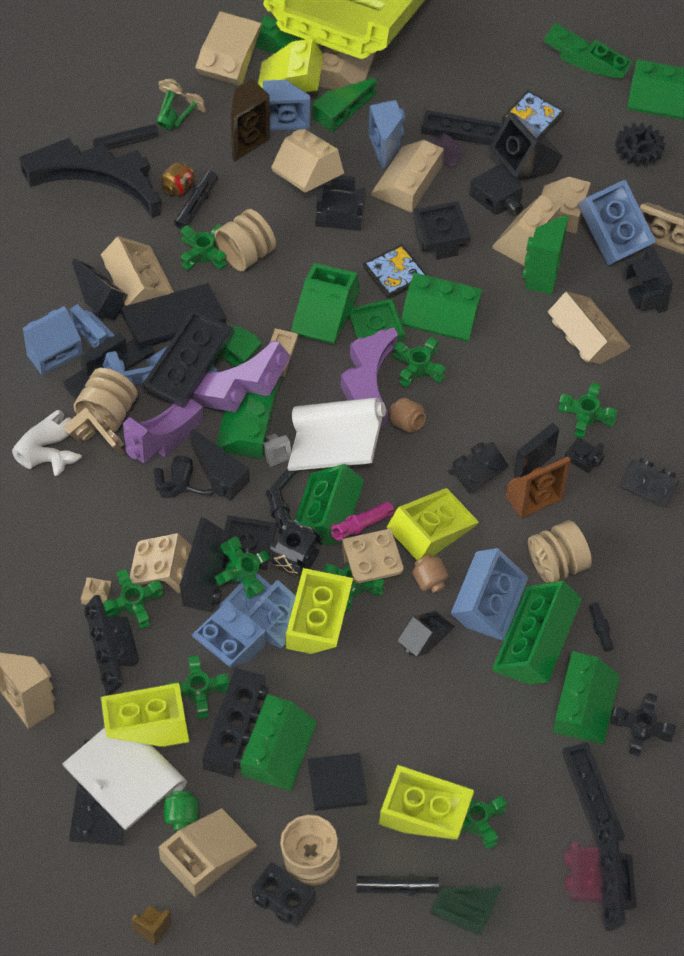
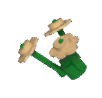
[156,79,206,130]

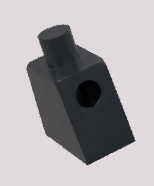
[469,163,523,216]

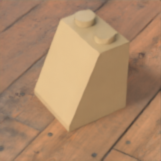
[492,195,561,266]

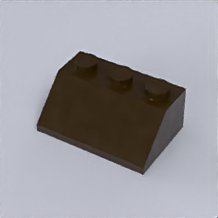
[231,79,270,161]

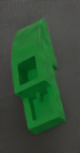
[543,22,633,79]

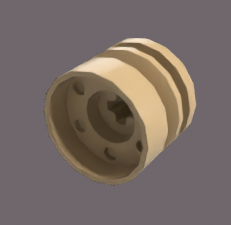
[215,209,276,271]
[73,368,138,432]
[528,520,592,583]
[280,815,341,886]

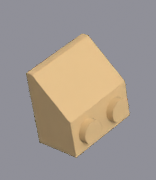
[541,177,591,234]

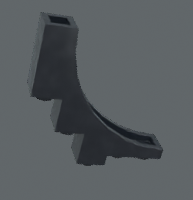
[19,138,162,218]

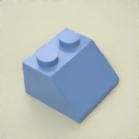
[263,80,310,131]
[369,100,405,169]

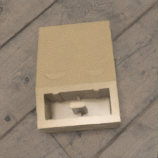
[159,808,257,898]

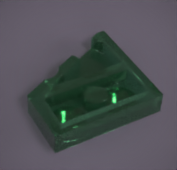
[431,886,502,936]

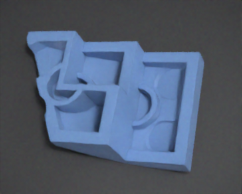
[219,573,296,649]

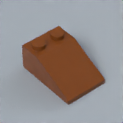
[506,457,571,519]

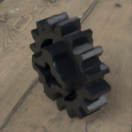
[615,122,665,167]

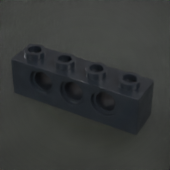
[202,667,268,778]

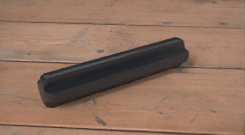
[93,124,159,149]

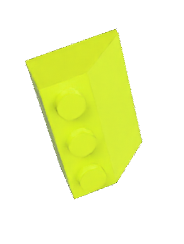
[286,568,353,654]

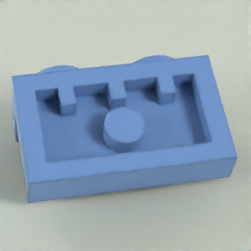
[70,304,115,348]

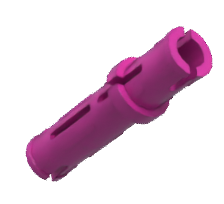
[331,502,394,540]

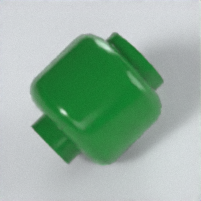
[164,791,199,831]

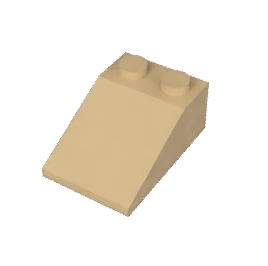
[195,12,262,86]

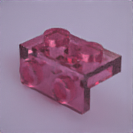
[565,841,603,903]

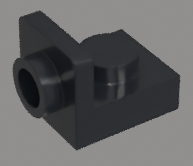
[565,438,605,473]

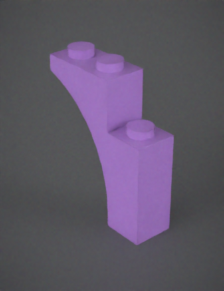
[340,327,398,426]
[191,341,291,412]
[123,398,204,464]

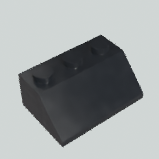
[180,517,232,613]

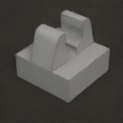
[263,434,292,467]

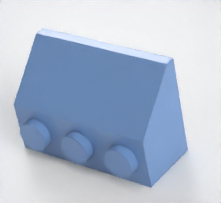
[578,179,656,266]
[451,548,529,640]

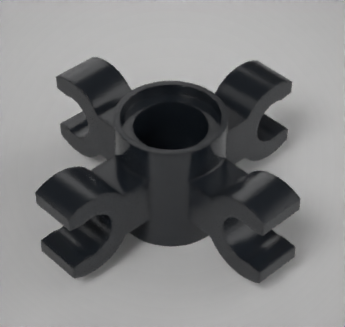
[611,693,676,756]

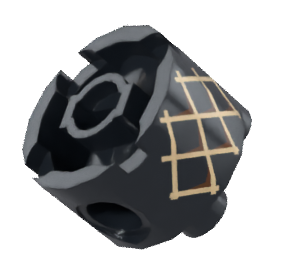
[269,519,323,578]

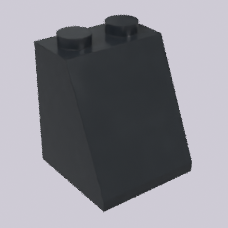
[490,112,563,178]

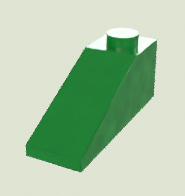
[255,15,306,54]
[312,78,377,133]
[219,324,262,367]

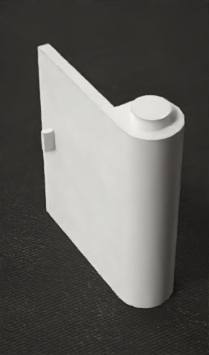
[287,397,386,471]
[63,728,187,830]

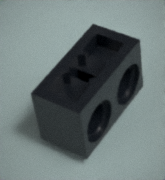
[252,862,316,927]

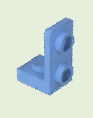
[103,351,154,385]

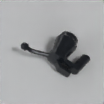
[154,456,214,498]

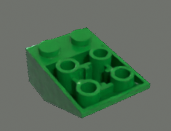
[291,263,361,344]

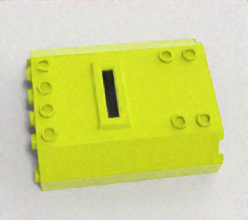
[263,0,424,59]

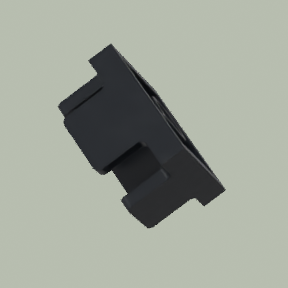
[315,175,366,231]
[414,201,471,260]
[624,247,673,313]

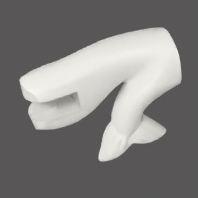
[12,410,82,476]

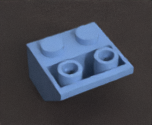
[23,306,83,375]
[192,601,266,668]

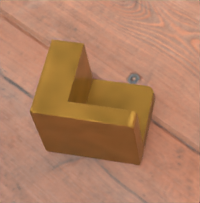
[132,905,172,945]

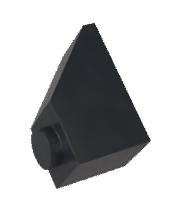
[398,611,454,657]

